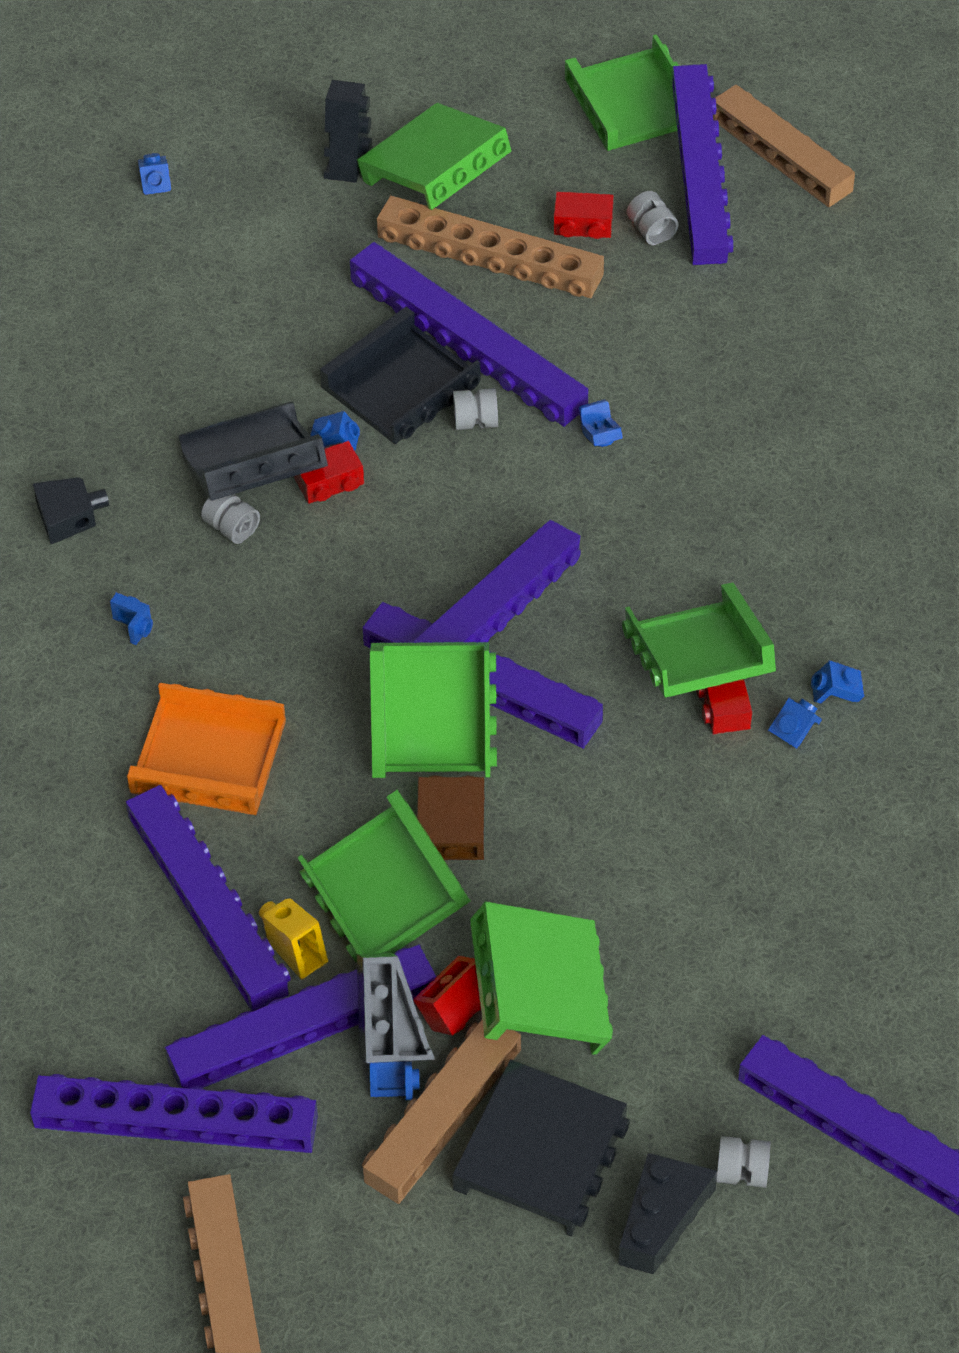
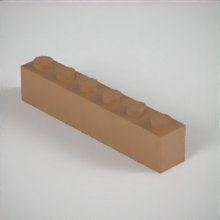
[713,85,855,207]
[362,1020,521,1204]
[183,1174,261,1353]

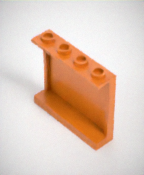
[127,683,286,815]

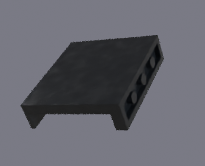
[320,307,481,444]
[178,401,328,501]
[453,1059,630,1237]

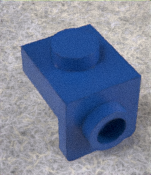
[138,153,171,195]
[579,399,623,447]
[311,411,360,451]
[110,592,153,645]
[811,660,864,703]
[768,698,822,749]
[370,1061,419,1100]

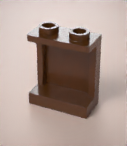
[417,775,485,860]

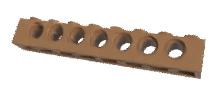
[377,195,604,298]

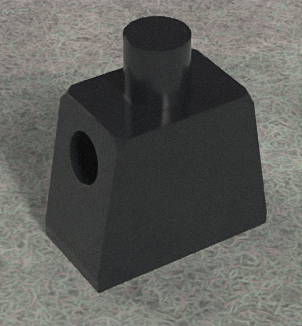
[33,477,110,544]

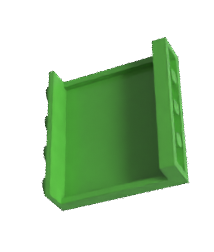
[565,34,679,151]
[357,103,511,210]
[622,582,776,698]
[370,642,497,778]
[298,790,471,963]
[470,901,613,1055]

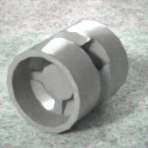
[627,191,678,245]
[453,388,498,430]
[201,494,260,544]
[717,1136,771,1188]

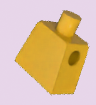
[259,898,328,980]

